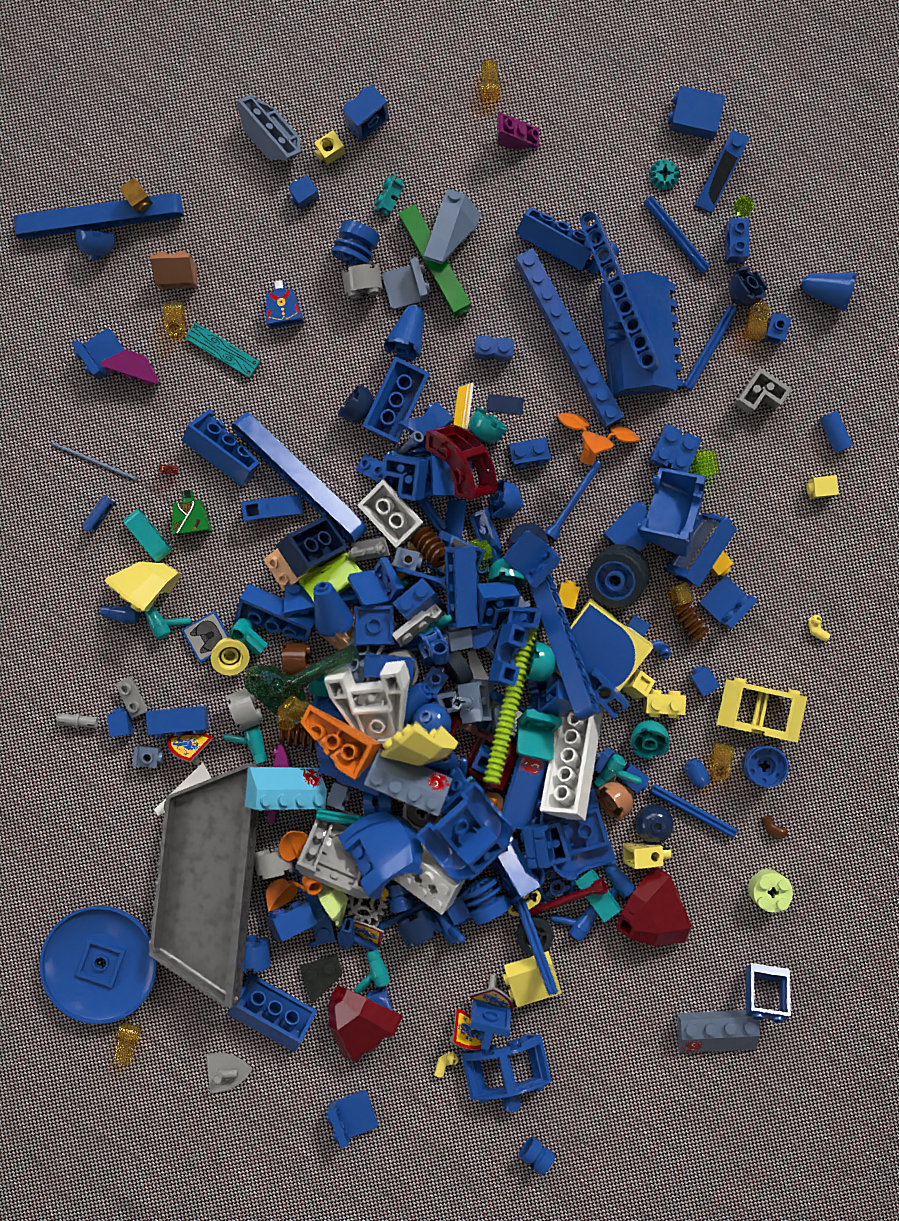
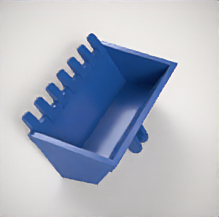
[600,271,683,397]

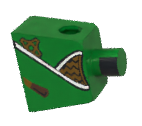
[172,490,212,536]

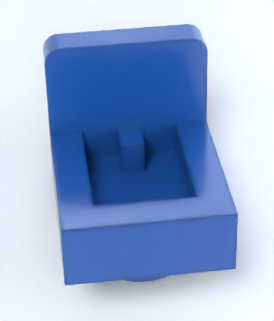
[594,747,623,773]

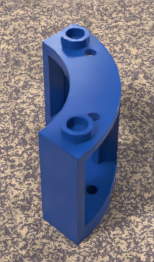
[461,1034,552,1103]

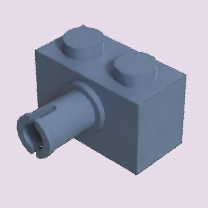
[452,681,492,724]

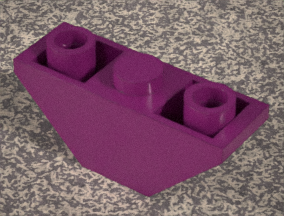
[497,112,539,149]
[100,349,160,387]

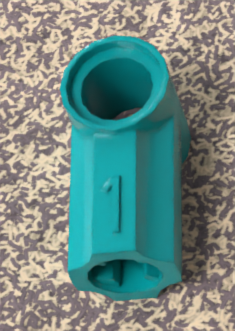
[229,618,268,656]

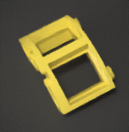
[716,677,807,743]

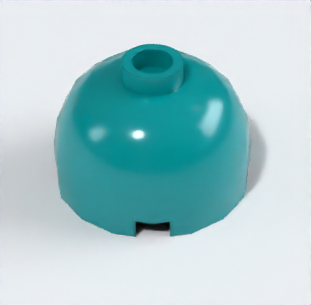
[469,407,508,443]
[488,556,526,589]
[526,641,558,682]
[630,720,670,759]

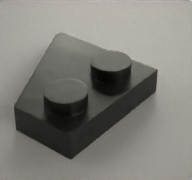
[300,954,343,1003]

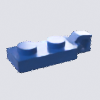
[469,508,502,563]

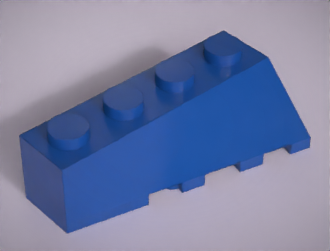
[516,207,597,271]
[234,584,315,642]

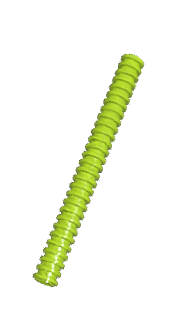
[483,617,541,785]

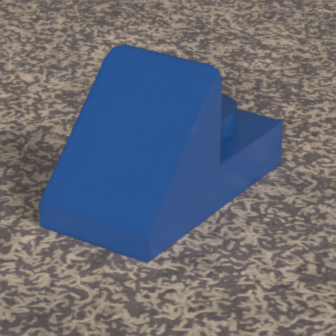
[507,607,542,632]

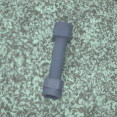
[394,431,424,456]

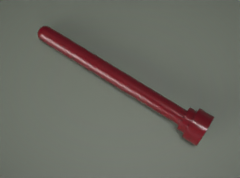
[529,878,608,917]

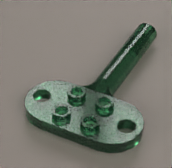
[244,644,359,718]

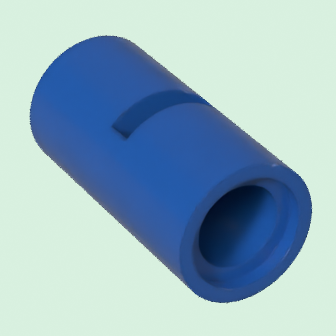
[819,411,853,453]

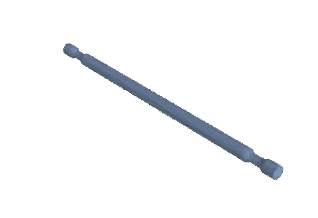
[52,442,138,481]

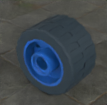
[586,544,650,608]

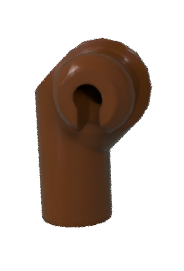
[762,815,788,839]

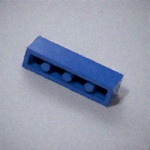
[445,546,478,628]

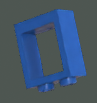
[746,963,791,1023]

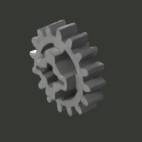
[346,896,388,924]

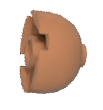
[596,781,633,821]

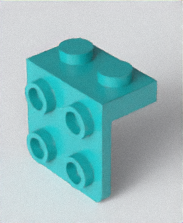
[516,709,563,762]

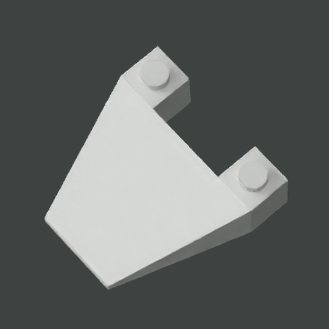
[324,661,410,744]

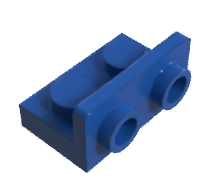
[509,437,551,469]

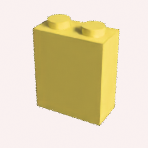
[503,951,562,1007]

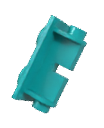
[374,174,404,216]

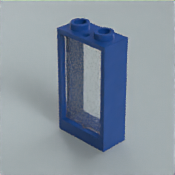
[665,513,737,587]

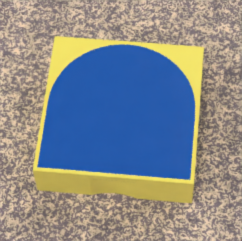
[557,598,653,707]

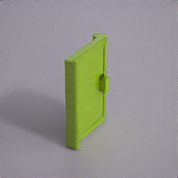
[298,552,362,602]

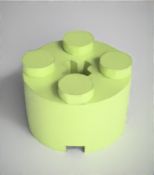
[748,869,793,913]

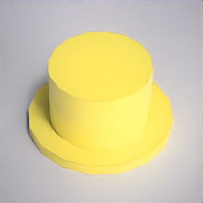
[210,638,250,676]

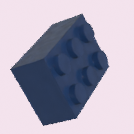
[276,516,348,578]

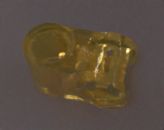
[163,302,186,341]
[743,302,770,342]
[667,582,695,606]
[277,695,311,730]
[709,742,734,781]

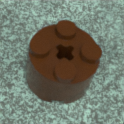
[282,642,312,681]

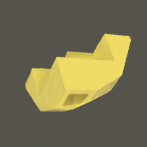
[105,562,182,612]
[380,722,458,766]

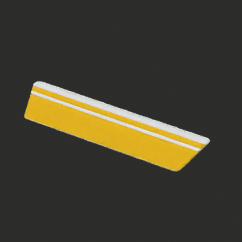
[453,383,474,429]

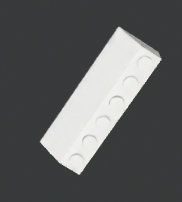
[540,704,603,821]

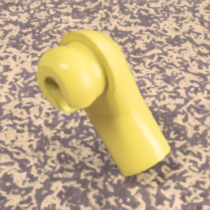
[808,615,831,642]
[434,1052,458,1078]

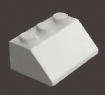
[357,479,423,548]

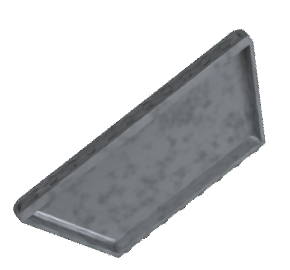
[148,763,262,1008]

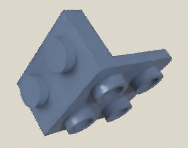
[382,257,431,310]

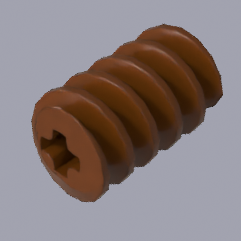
[410,526,448,568]
[671,600,709,644]
[279,719,317,752]

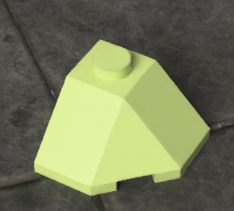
[317,884,348,928]

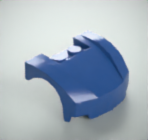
[338,811,423,899]

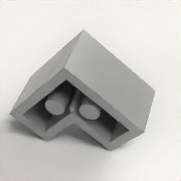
[733,368,792,414]

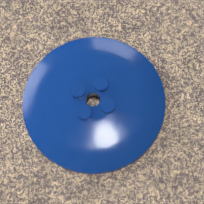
[40,905,157,1024]

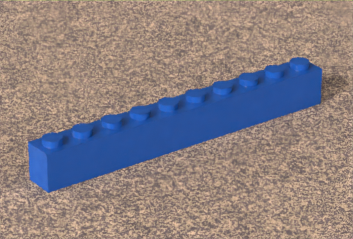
[515,248,624,429]

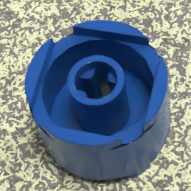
[243,935,271,973]

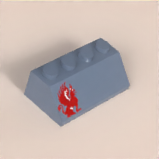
[364,748,452,816]
[676,1010,760,1053]

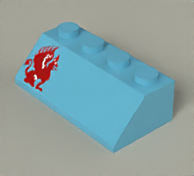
[245,767,327,810]

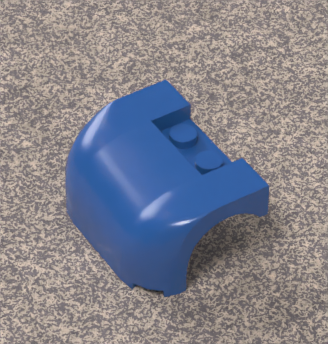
[415,781,516,883]
[540,786,616,880]

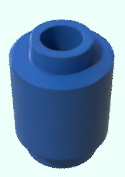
[684,758,711,788]

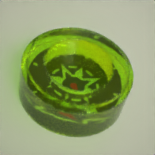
[734,196,754,217]

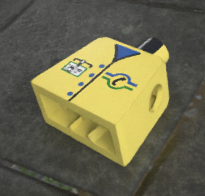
[623,842,672,869]

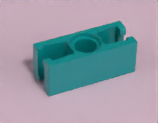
[575,868,622,922]

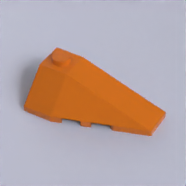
[300,705,381,780]

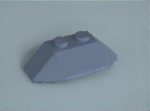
[237,94,301,160]

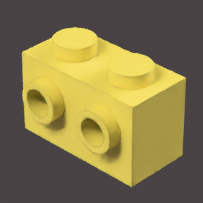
[643,690,686,718]

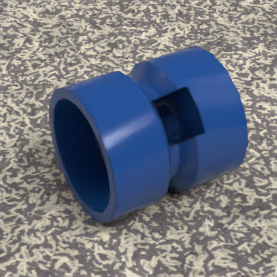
[363,792,392,816]
[385,881,415,913]
[518,1136,555,1176]

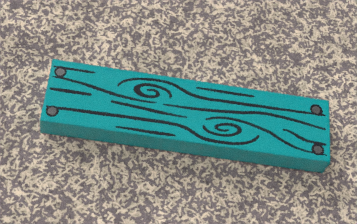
[185,322,260,379]

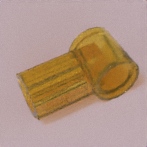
[480,59,500,101]
[113,1022,141,1065]

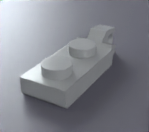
[392,604,444,646]

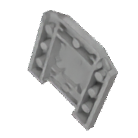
[295,808,369,899]

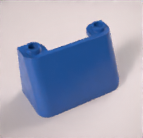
[637,467,706,557]

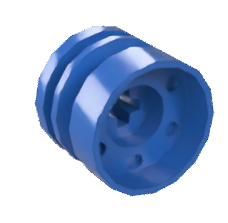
[331,220,380,266]
[741,746,789,787]
[460,875,511,925]

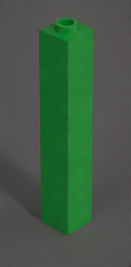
[398,204,471,317]

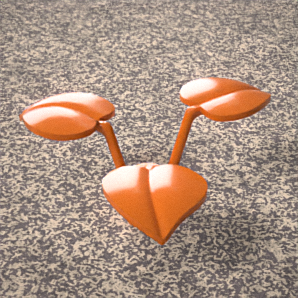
[556,413,641,465]
[265,831,324,911]

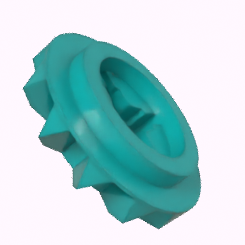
[649,158,680,190]

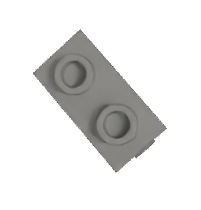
[348,537,390,561]
[116,676,148,719]

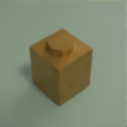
[119,177,153,214]

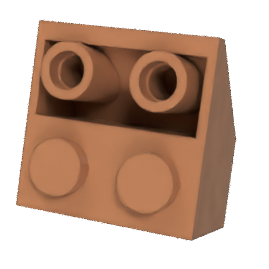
[150,251,198,289]

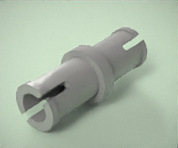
[56,713,98,729]

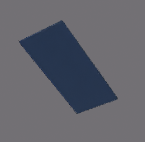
[487,394,524,415]

